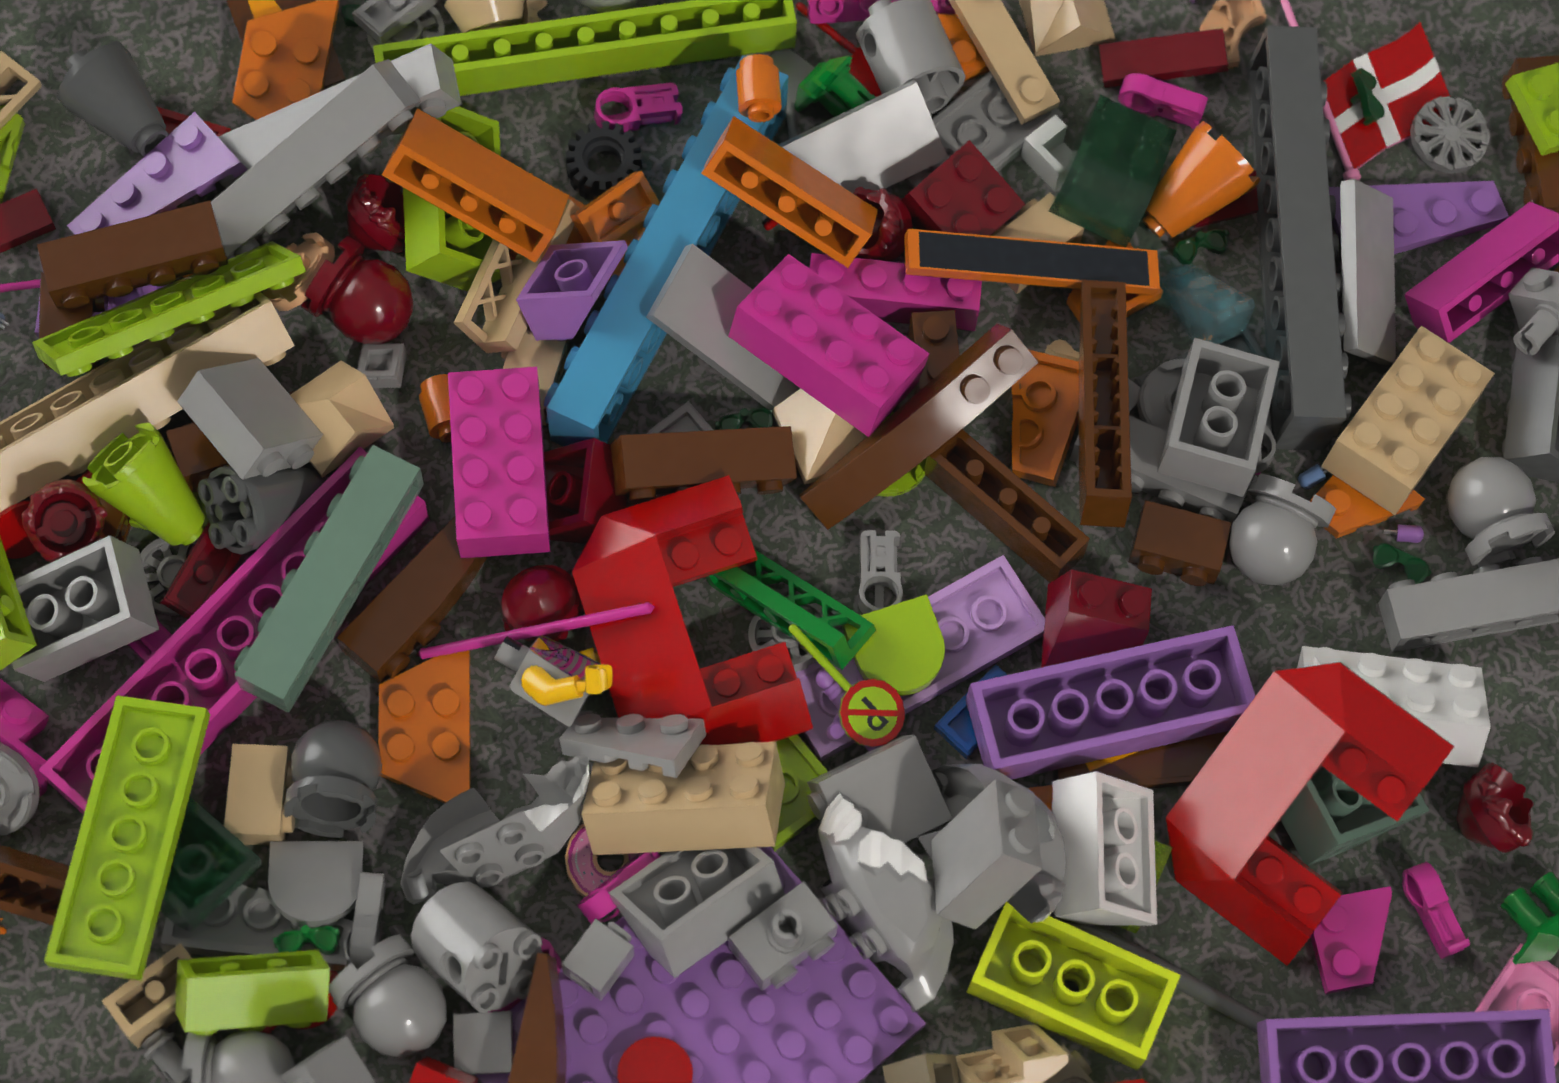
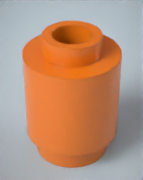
[736,54,782,122]
[419,374,451,442]

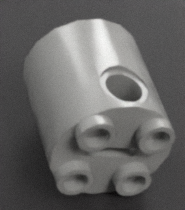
[856,0,966,114]
[411,882,542,1013]

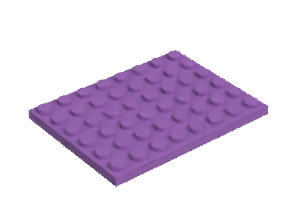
[474,847,926,1083]

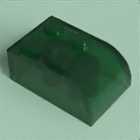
[1049,95,1177,248]
[160,796,262,932]

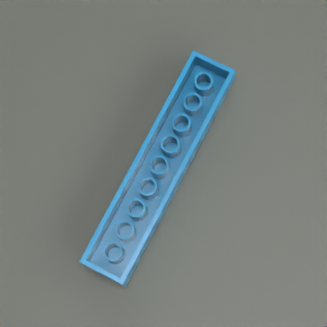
[544,55,789,446]

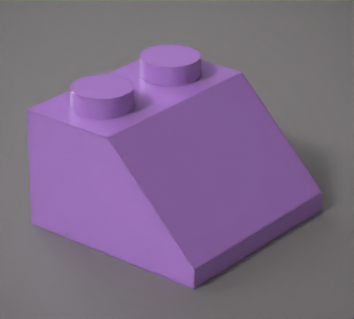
[516,240,628,341]

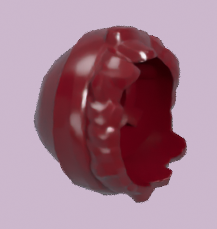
[346,174,405,253]
[853,186,912,261]
[22,480,107,563]
[501,565,582,642]
[1457,762,1534,853]

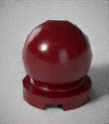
[301,236,414,344]

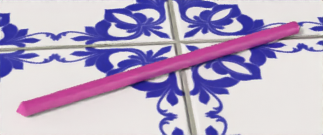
[417,602,654,659]

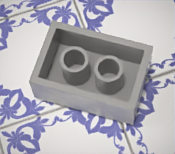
[1157,338,1280,497]
[12,536,159,682]

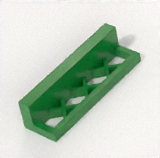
[706,550,876,670]

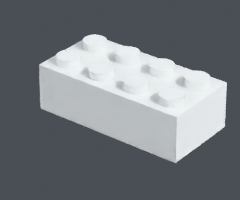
[1297,646,1491,768]

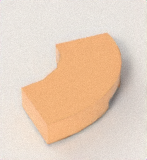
[1199,0,1267,69]

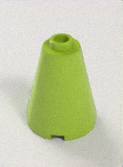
[82,423,205,546]

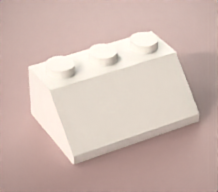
[1052,771,1157,926]

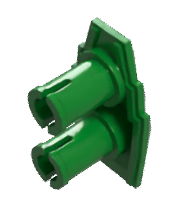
[795,55,876,117]
[1500,872,1559,964]

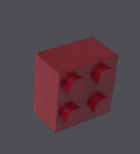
[901,140,1025,236]

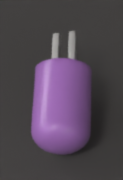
[1384,524,1424,543]

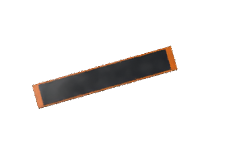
[904,229,1160,295]

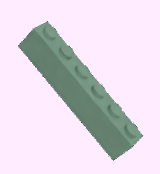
[234,445,424,713]

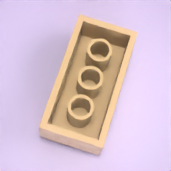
[1321,326,1495,515]
[582,742,785,855]

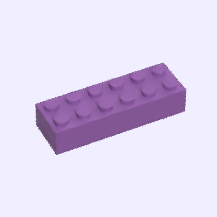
[966,625,1255,779]
[1257,1009,1556,1083]

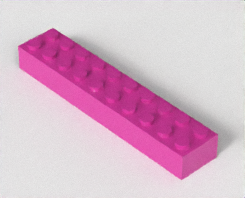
[39,447,429,815]

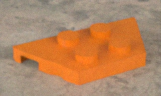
[232,0,340,120]
[378,650,471,803]

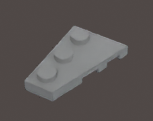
[559,714,706,778]

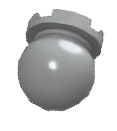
[1446,457,1555,568]
[1228,474,1336,586]
[329,934,446,1058]
[182,1030,296,1083]

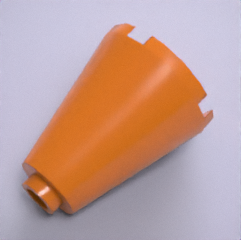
[1142,121,1261,239]

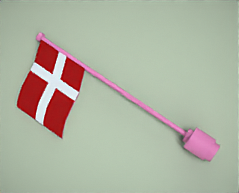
[1280,0,1453,181]

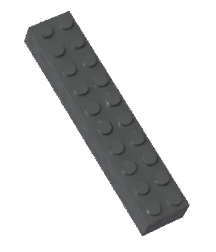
[1247,25,1351,450]

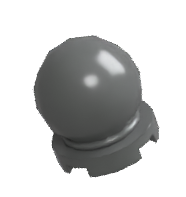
[284,720,382,838]

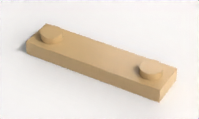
[949,0,1060,125]

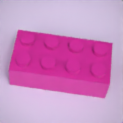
[728,254,930,437]
[448,367,550,558]

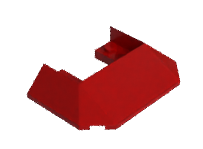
[572,475,814,746]
[1166,662,1455,966]

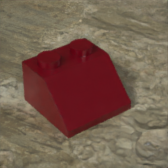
[544,438,628,544]
[1041,569,1152,668]

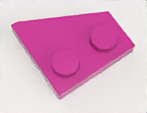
[1311,886,1392,994]

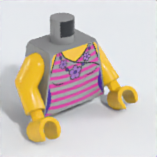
[494,635,612,727]

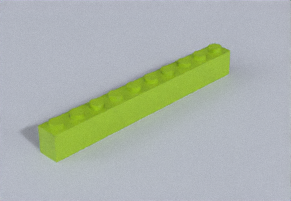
[373,0,797,96]

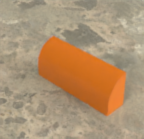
[382,108,569,263]
[701,116,878,268]

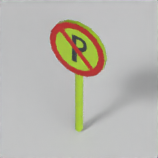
[789,624,905,747]

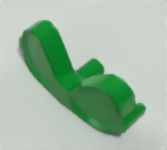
[273,925,341,955]

